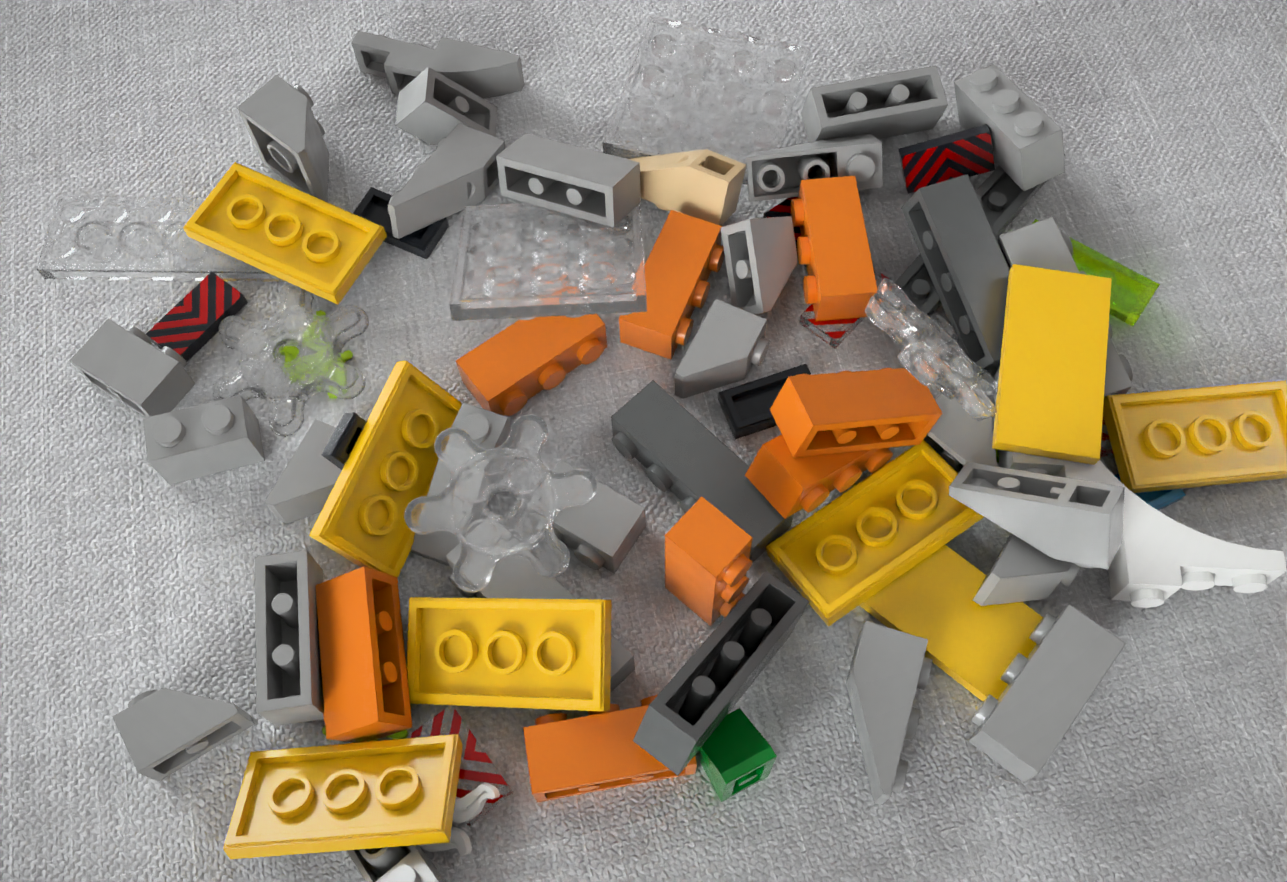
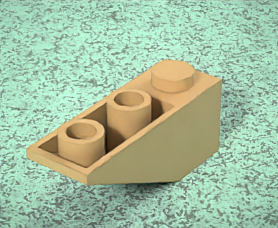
[629,149,746,226]

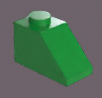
[696,708,777,802]

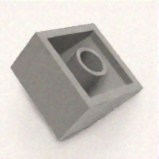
[237,75,329,202]

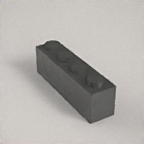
[901,174,1010,375]
[611,380,794,563]
[633,571,810,776]

